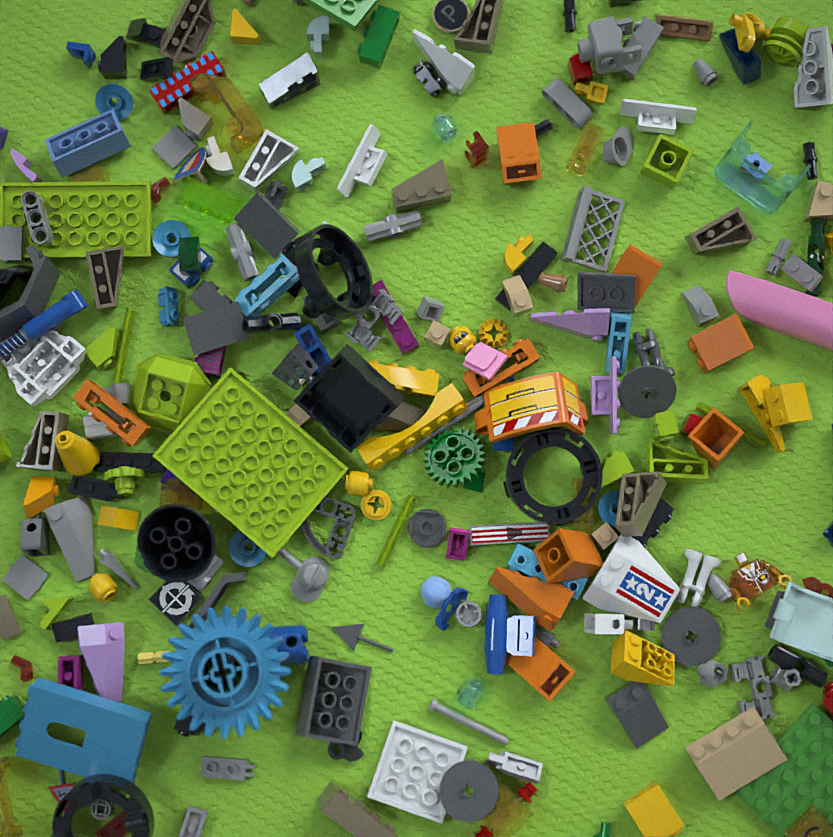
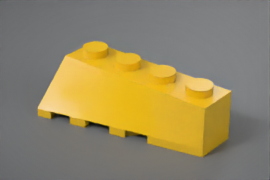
[368,360,439,398]

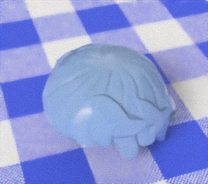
[421,576,451,609]

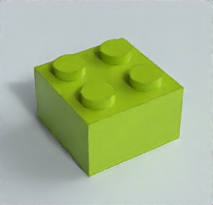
[640,133,694,189]

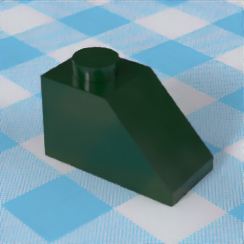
[178,236,202,276]

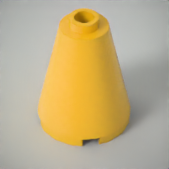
[55,431,101,476]

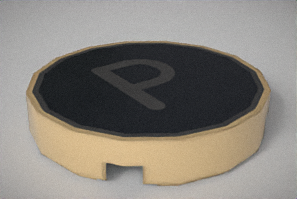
[432,0,469,33]

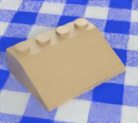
[685,707,788,800]

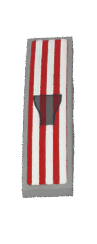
[469,522,550,545]

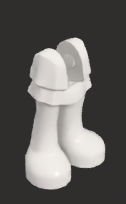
[678,548,721,608]

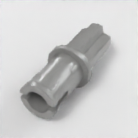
[764,238,791,276]

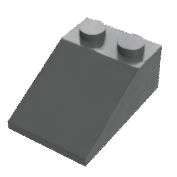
[604,681,669,749]

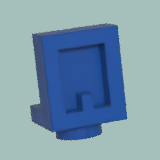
[66,41,95,68]

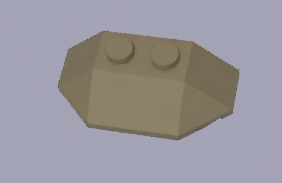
[158,0,215,63]

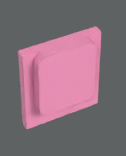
[462,342,508,380]

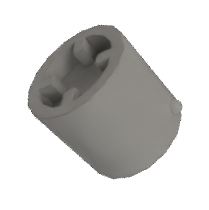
[455,600,481,627]

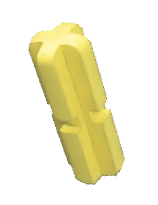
[138,650,171,665]

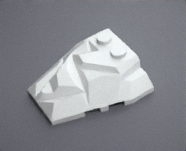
[0,330,87,406]

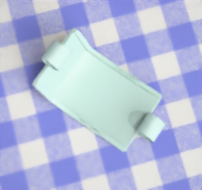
[770,582,833,662]

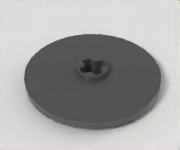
[618,365,676,418]
[661,607,721,666]
[439,760,499,822]

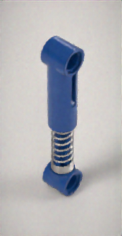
[0,289,88,361]

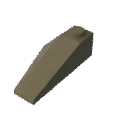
[372,401,427,431]

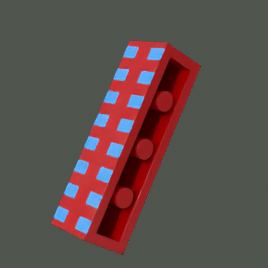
[149,51,227,115]

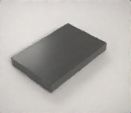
[234,192,300,259]
[577,271,636,313]
[182,301,250,355]

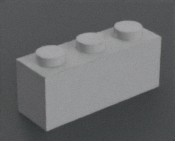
[618,16,664,80]

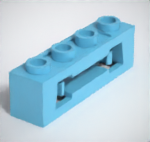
[234,254,300,317]

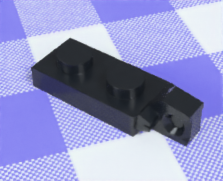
[68,475,124,502]

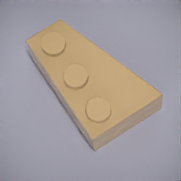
[803,180,833,222]

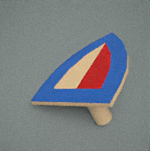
[173,146,208,185]

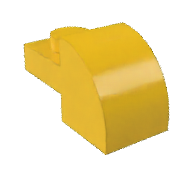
[504,234,534,275]

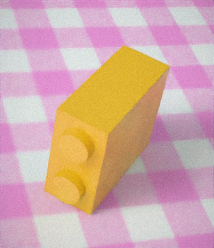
[763,382,813,427]
[622,782,685,837]

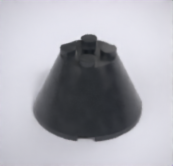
[137,504,216,583]

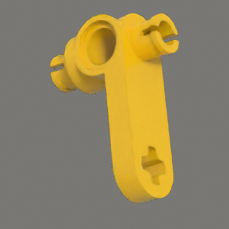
[729,13,771,53]

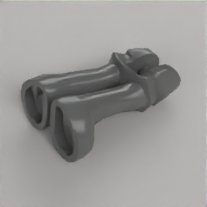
[633,328,676,376]

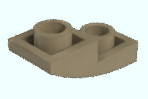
[0,594,21,640]

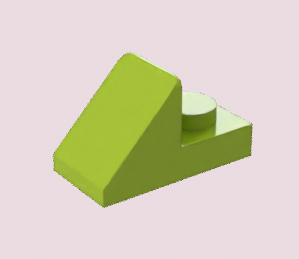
[38,596,74,630]

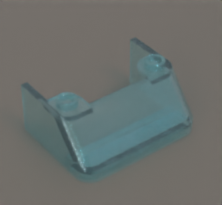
[714,122,812,214]

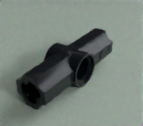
[242,313,301,334]
[767,644,828,688]

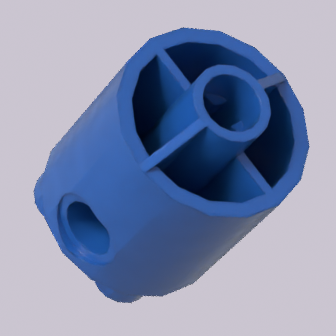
[269,625,309,665]

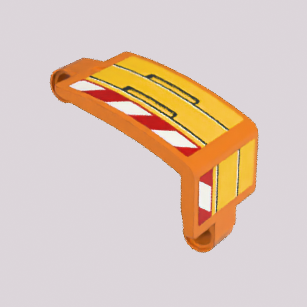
[474,372,589,442]

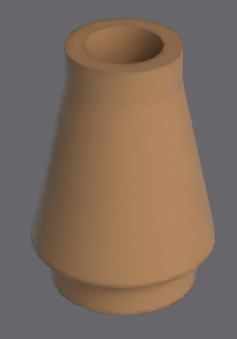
[539,273,568,293]

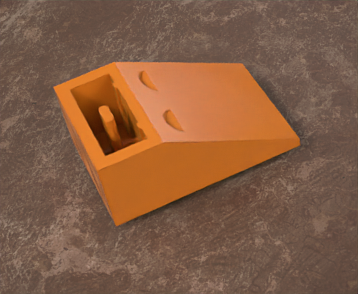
[496,122,542,184]
[505,636,575,702]

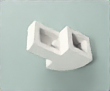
[206,136,235,176]

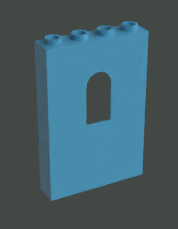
[15,678,152,787]

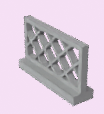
[560,186,625,273]

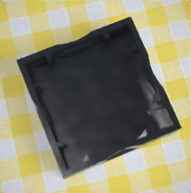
[294,344,405,453]

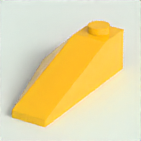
[738,374,785,453]

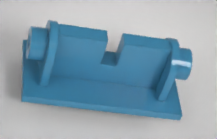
[158,286,179,327]

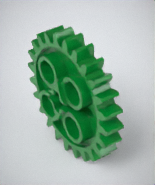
[423,427,486,488]

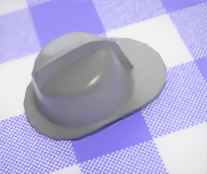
[602,127,634,166]
[292,557,329,602]

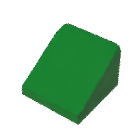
[463,472,485,493]

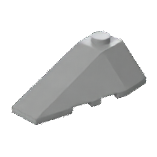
[44,496,95,582]

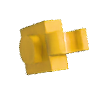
[573,81,608,106]

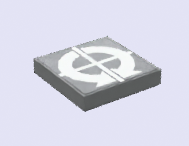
[148,581,204,626]

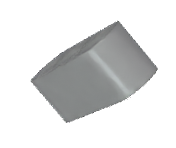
[542,78,593,129]
[21,191,54,247]

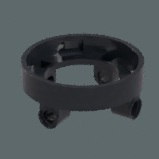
[282,224,373,320]
[503,428,603,527]
[51,774,154,837]

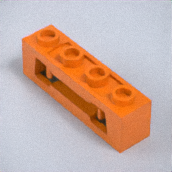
[462,338,540,399]
[72,379,152,447]

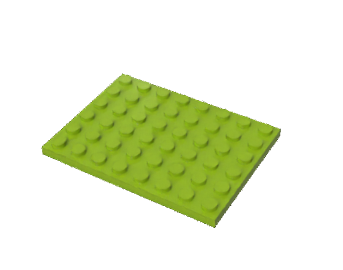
[152,367,349,558]

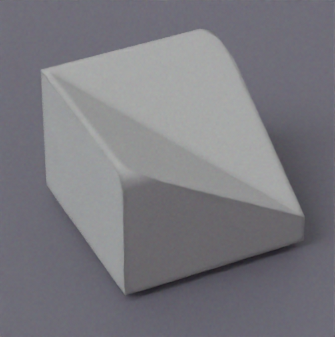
[417,296,444,322]

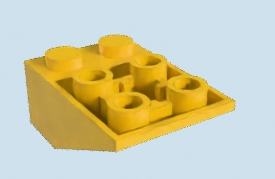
[610,630,675,686]

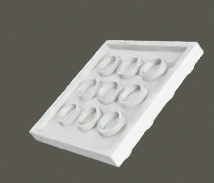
[367,720,468,823]

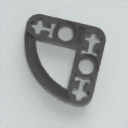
[301,497,356,559]

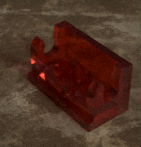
[465,131,489,169]
[95,810,127,837]

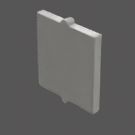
[152,125,197,169]
[0,225,23,262]
[2,554,49,600]

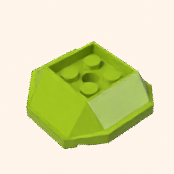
[129,352,212,435]

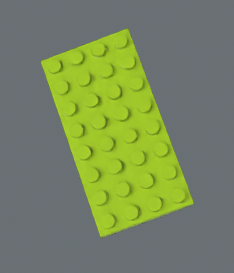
[0,181,152,259]

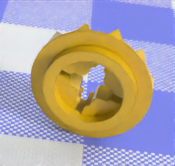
[478,318,509,349]
[361,490,391,520]

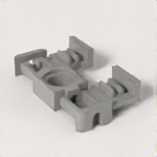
[345,289,404,353]
[729,656,776,719]

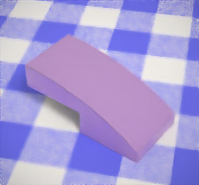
[10,148,42,182]

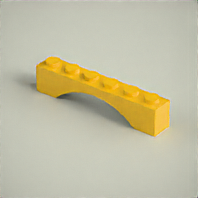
[356,384,468,472]

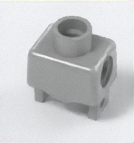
[577,16,642,74]

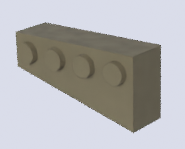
[317,780,398,837]

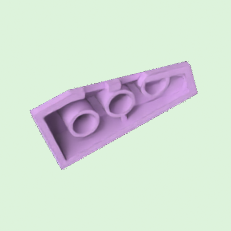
[529,308,610,341]
[77,622,125,702]

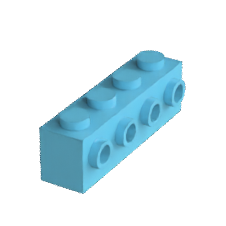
[507,543,588,601]

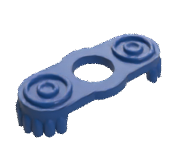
[435,587,468,631]

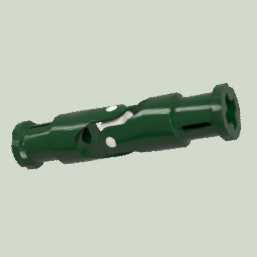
[805,219,827,297]

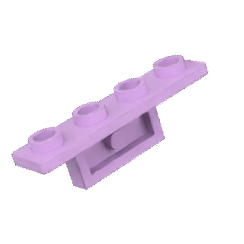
[590,357,620,434]

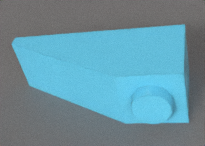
[605,312,631,373]

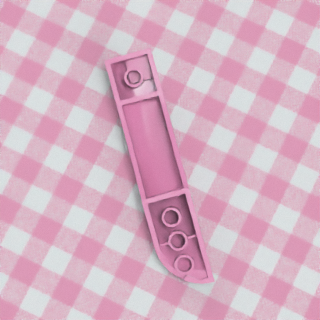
[726,270,833,351]

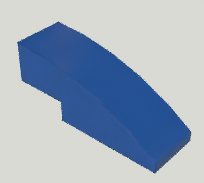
[293,323,331,374]

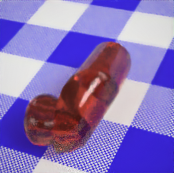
[151,176,170,203]
[11,655,34,682]

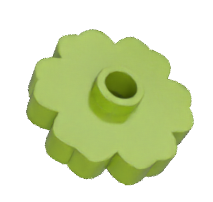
[104,466,145,496]

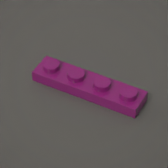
[372,280,419,355]

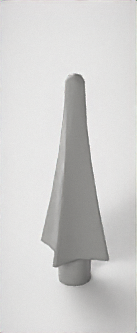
[97,549,139,590]

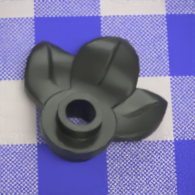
[328,731,364,762]

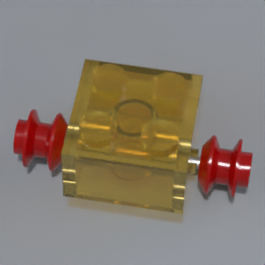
[473,781,538,837]

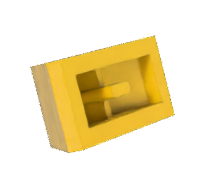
[230,8,261,45]
[98,506,140,531]

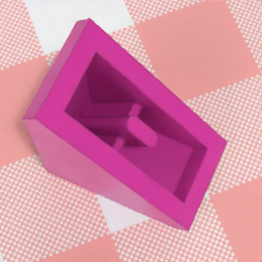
[446,527,470,561]

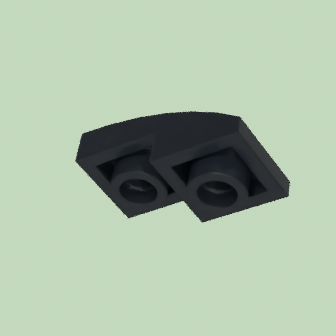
[51,613,95,643]

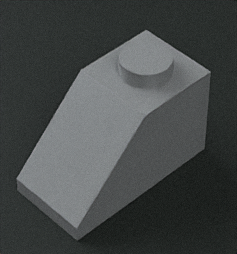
[178,97,214,141]
[681,285,719,327]

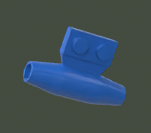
[484,594,536,674]

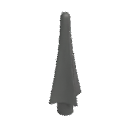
[514,613,560,649]

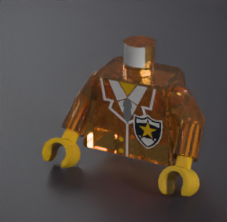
[729,552,792,611]

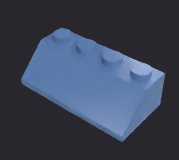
[45,109,131,178]

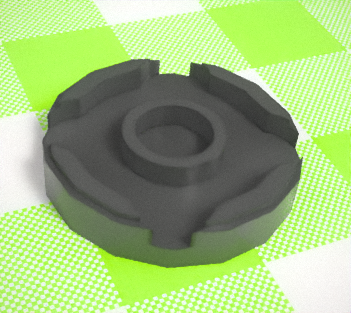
[408,509,446,547]

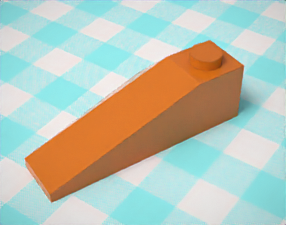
[489,567,574,631]

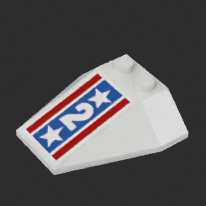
[582,534,681,623]

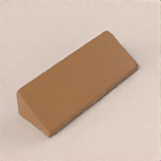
[656,13,713,41]

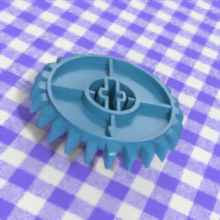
[159,606,291,739]

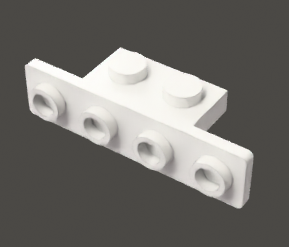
[619,99,697,135]
[337,124,387,198]

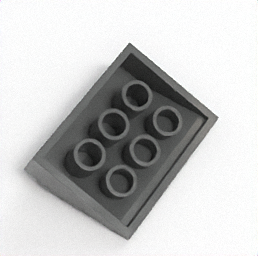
[295,656,371,746]

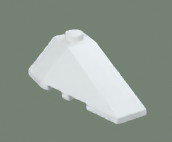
[794,26,833,108]
[412,29,475,96]

